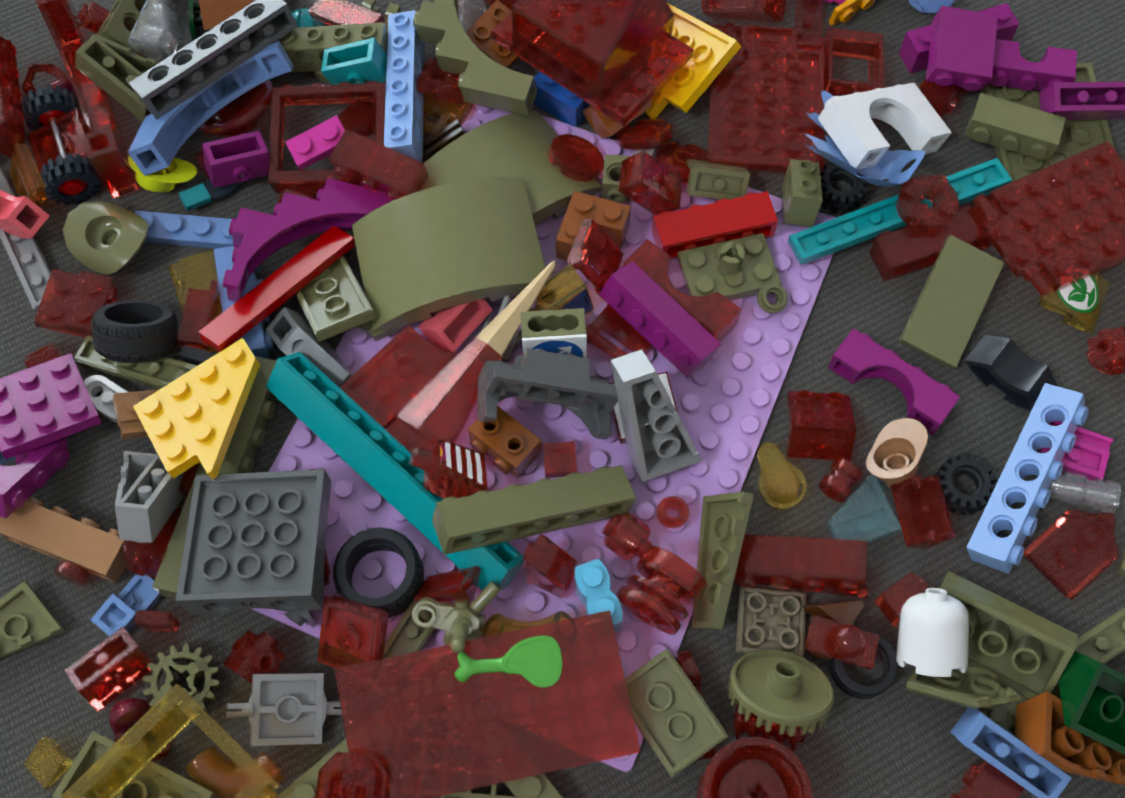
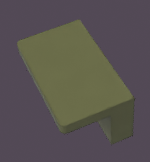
[686,159,750,199]

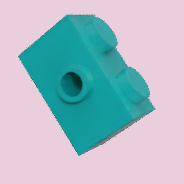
[321,38,387,92]

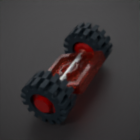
[21,85,100,205]

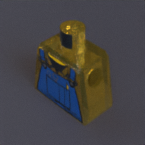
[530,264,595,315]

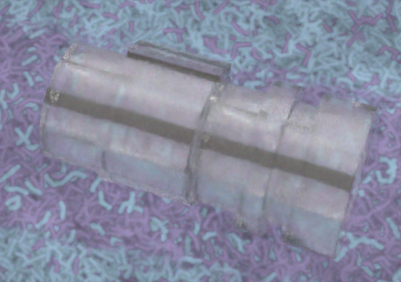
[1049,471,1121,513]

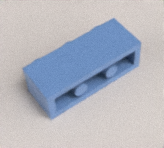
[950,708,1072,798]

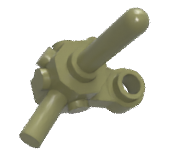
[412,580,502,653]

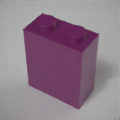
[926,6,998,91]

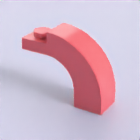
[0,189,50,239]

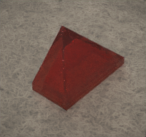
[413,566,481,602]

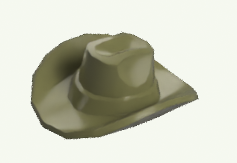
[63,201,149,275]

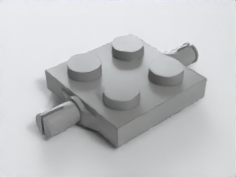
[226,673,347,746]

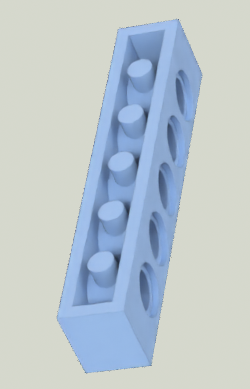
[384,10,425,169]
[966,383,1089,574]

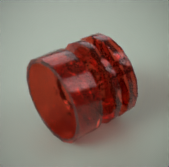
[616,546,707,635]

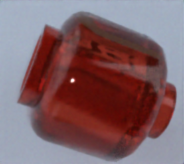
[601,512,652,561]

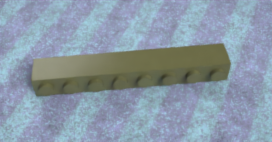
[152,356,277,599]

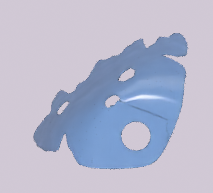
[805,91,926,187]

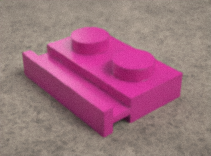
[1038,421,1113,483]

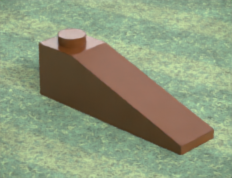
[1015,691,1125,785]

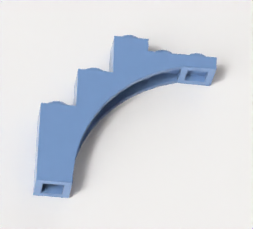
[127,41,294,176]

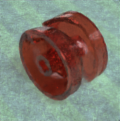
[696,737,813,798]

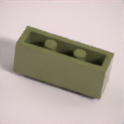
[964,93,1066,162]

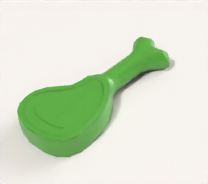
[455,635,563,688]

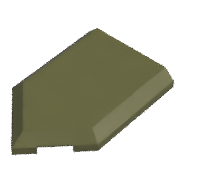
[906,663,1021,709]

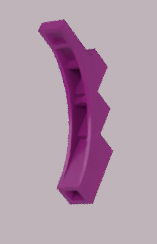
[223,178,397,302]

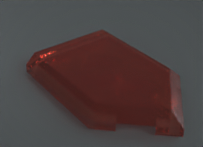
[1024,510,1118,600]

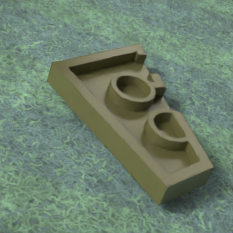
[0,581,66,659]

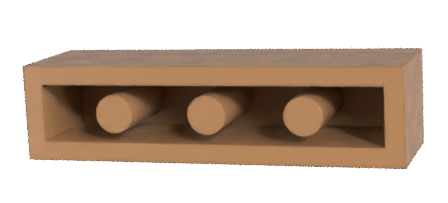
[0,496,135,584]

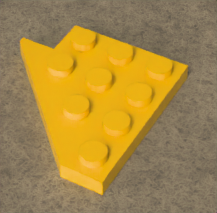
[646,3,741,121]
[133,338,260,480]

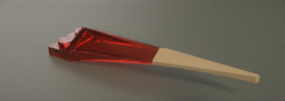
[387,261,556,473]

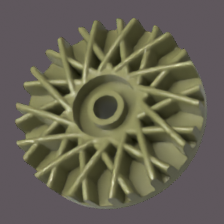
[727,650,834,737]

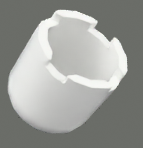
[896,588,969,677]

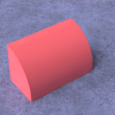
[418,298,493,353]

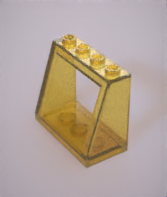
[61,684,280,798]

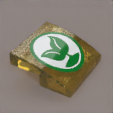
[1038,252,1110,334]

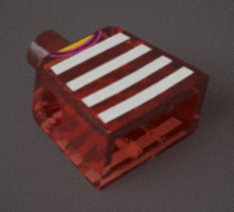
[409,439,488,499]

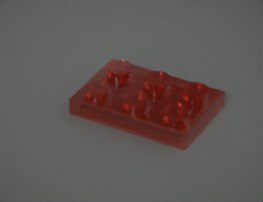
[340,324,452,430]

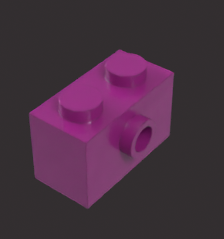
[202,131,270,188]

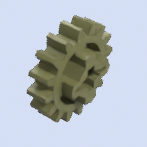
[143,644,221,721]

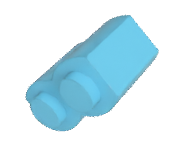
[575,559,623,638]

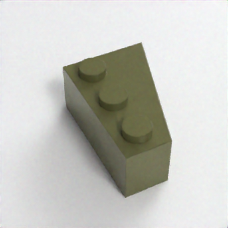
[75,34,158,122]

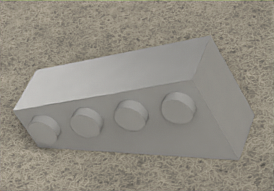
[610,349,702,482]

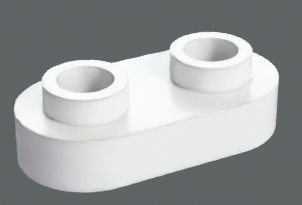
[83,375,127,423]

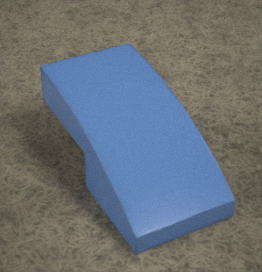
[91,569,163,641]

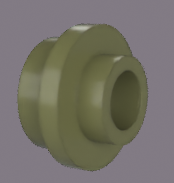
[757,283,788,314]

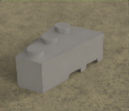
[115,451,189,543]

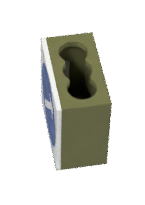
[521,308,587,358]

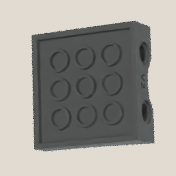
[175,469,331,615]

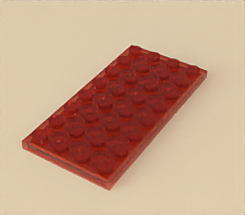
[335,610,640,798]

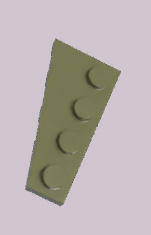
[692,491,754,630]

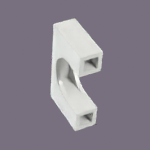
[818,83,952,170]

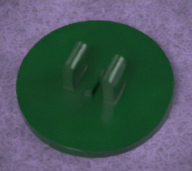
[188,0,203,41]

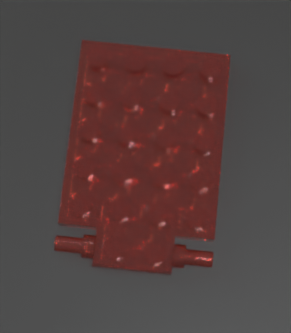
[707,25,825,172]
[973,141,1125,297]

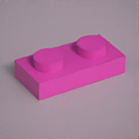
[285,115,352,170]

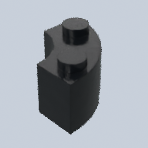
[965,335,1057,411]

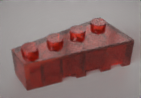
[734,535,870,599]

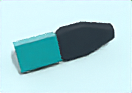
[179,180,244,211]

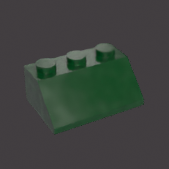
[1058,651,1125,755]

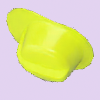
[128,155,197,193]

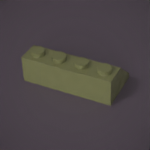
[940,571,1078,699]

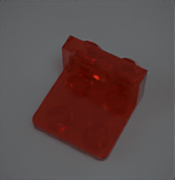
[786,390,857,461]

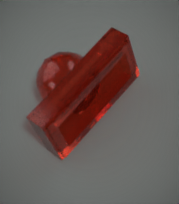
[804,616,880,669]

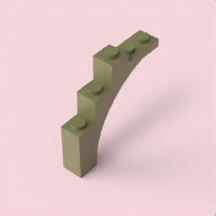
[413,0,537,116]

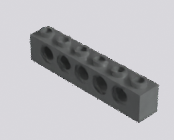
[129,0,298,120]

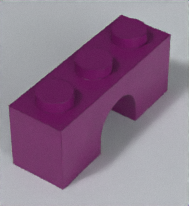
[987,39,1077,92]
[0,437,69,518]

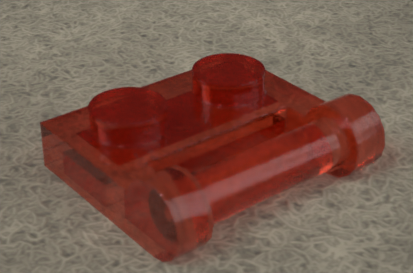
[567,219,624,299]
[586,304,653,359]

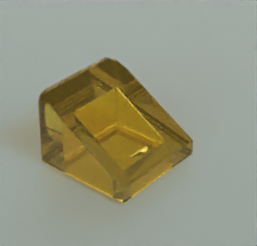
[24,736,73,789]

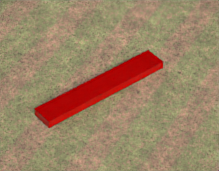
[198,225,355,352]

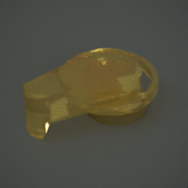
[757,442,807,510]

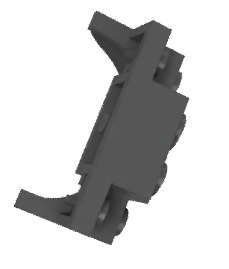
[477,348,618,440]

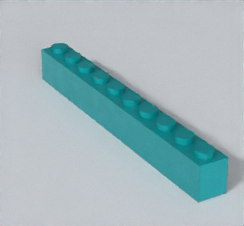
[265,352,526,590]

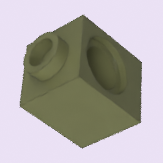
[602,154,634,203]

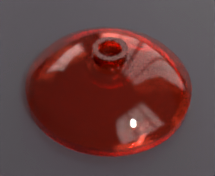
[199,80,275,136]

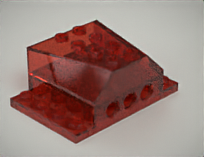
[491,0,694,127]

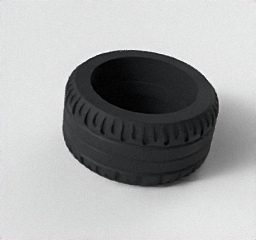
[91,300,178,363]
[333,527,424,620]

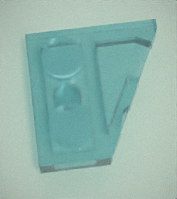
[826,474,902,554]

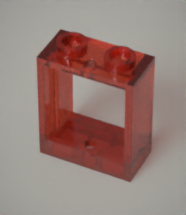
[821,27,884,99]

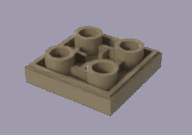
[735,586,806,658]

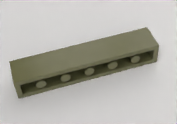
[432,465,636,555]

